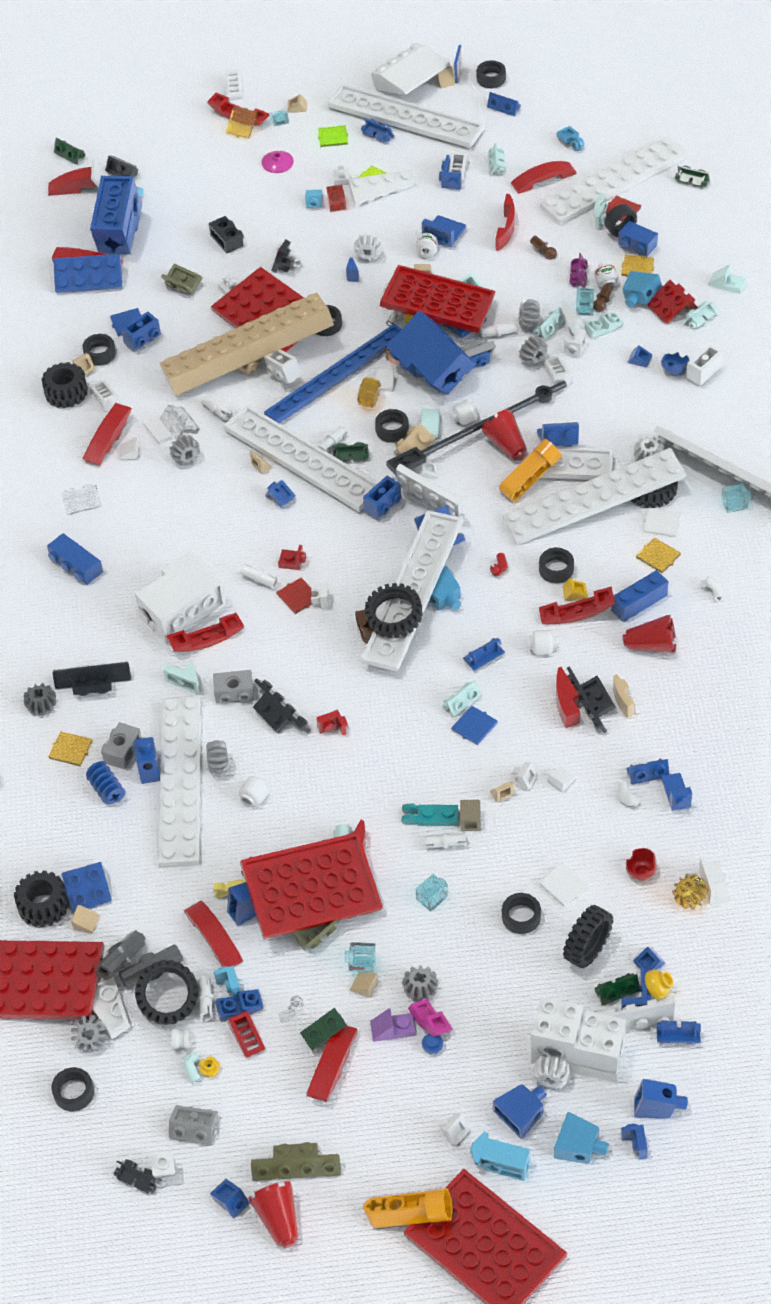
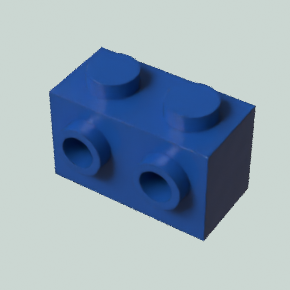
[618,221,658,257]
[121,311,161,351]
[363,475,402,520]

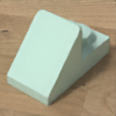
[708,264,746,294]
[163,661,200,694]

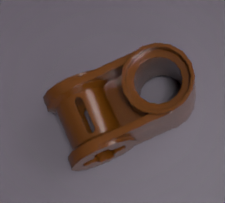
[355,609,373,644]

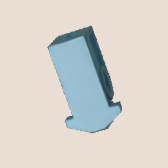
[470,1132,531,1181]

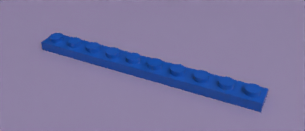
[264,323,402,423]

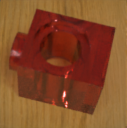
[326,184,346,212]

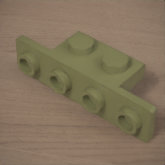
[251,1142,341,1181]

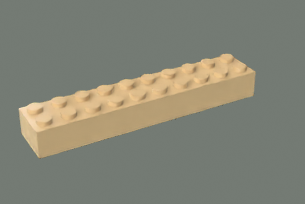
[160,292,334,396]

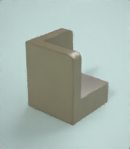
[460,799,481,831]

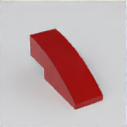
[48,167,96,196]
[556,667,580,728]

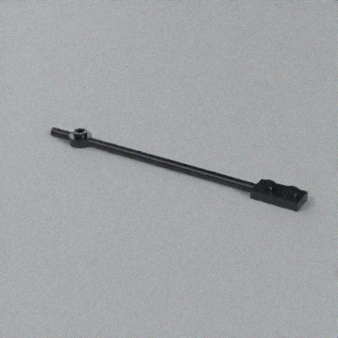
[386,380,567,477]

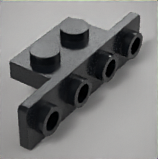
[52,662,131,696]
[566,666,616,733]
[253,678,311,733]

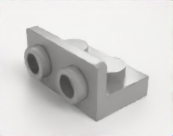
[460,338,496,357]
[169,1105,218,1145]

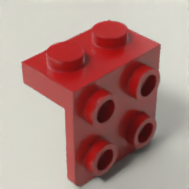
[647,279,698,324]

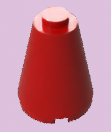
[482,410,527,460]
[623,614,676,653]
[249,1181,298,1249]

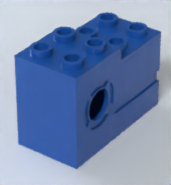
[90,176,142,254]
[386,310,476,395]

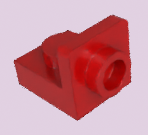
[278,545,306,570]
[316,710,348,736]

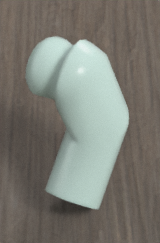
[184,1052,201,1083]

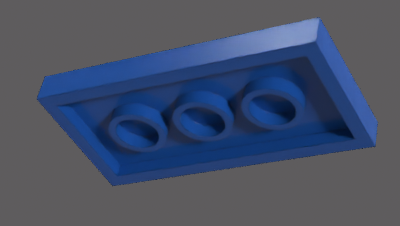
[53,254,123,293]

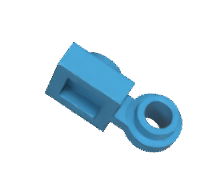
[557,126,584,151]

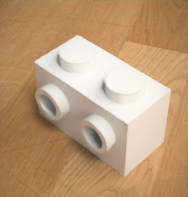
[686,344,723,386]
[264,350,302,384]

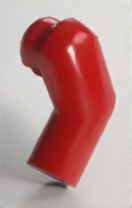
[490,552,508,576]

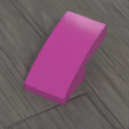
[408,999,453,1037]

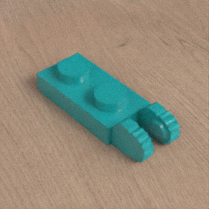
[401,803,458,826]

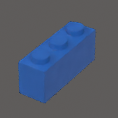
[47,533,103,585]
[611,570,669,622]

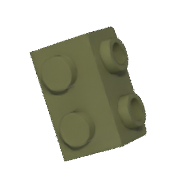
[161,263,203,295]
[291,920,340,950]

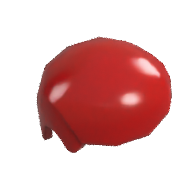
[626,848,657,881]

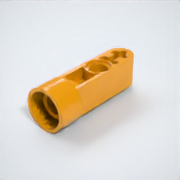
[499,439,562,502]
[363,1188,452,1228]

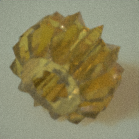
[357,377,381,408]
[672,873,709,910]

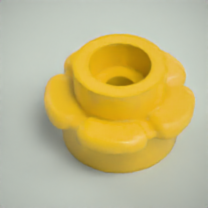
[199,1056,220,1077]

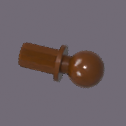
[530,235,557,260]
[593,283,613,312]

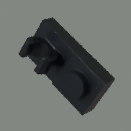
[105,155,139,177]
[271,239,292,273]

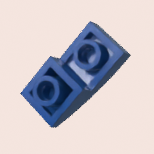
[215,989,263,1021]

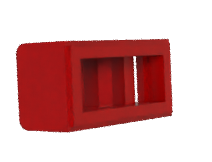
[228,1011,265,1058]

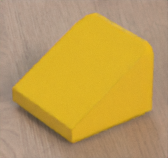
[563,578,588,601]

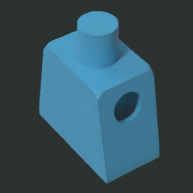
[622,271,663,308]
[428,566,461,610]
[554,1112,609,1164]

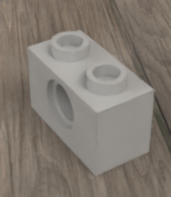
[213,670,254,703]
[101,722,142,770]

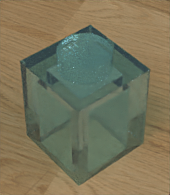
[576,288,594,316]
[721,483,751,513]
[416,874,448,912]
[345,942,376,973]

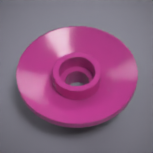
[262,150,294,173]

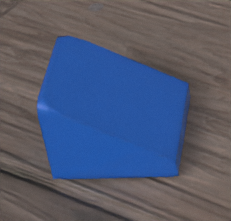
[346,257,359,282]
[627,345,653,367]
[633,946,666,974]

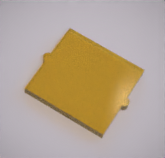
[226,106,258,139]
[621,254,654,277]
[636,537,681,574]
[48,731,92,767]

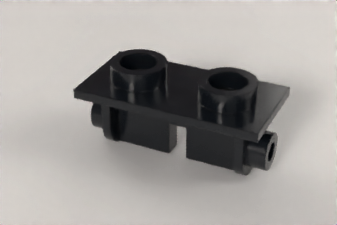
[114,1159,162,1194]

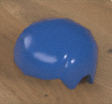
[661,352,690,375]

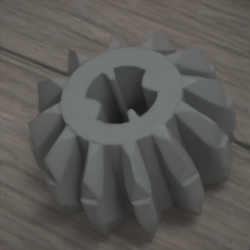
[23,682,56,716]

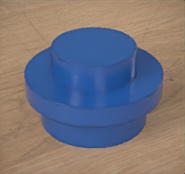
[422,1034,443,1055]

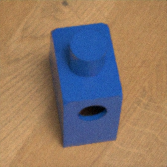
[134,737,160,784]
[227,882,256,926]
[634,1079,688,1119]
[493,1084,547,1139]

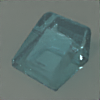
[269,109,289,127]

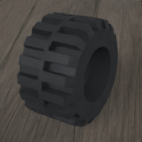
[41,362,88,408]
[14,870,69,927]

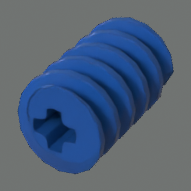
[86,761,126,804]

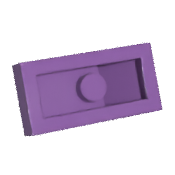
[370,1008,415,1042]

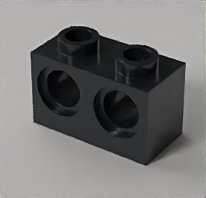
[208,215,244,254]

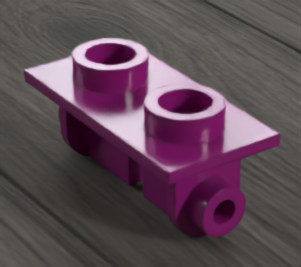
[569,252,588,288]

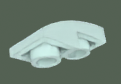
[594,193,608,230]
[584,312,624,338]
[421,408,439,438]

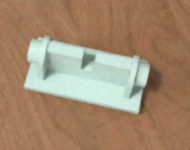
[487,142,505,176]
[683,299,718,329]
[534,307,565,341]
[442,680,481,717]

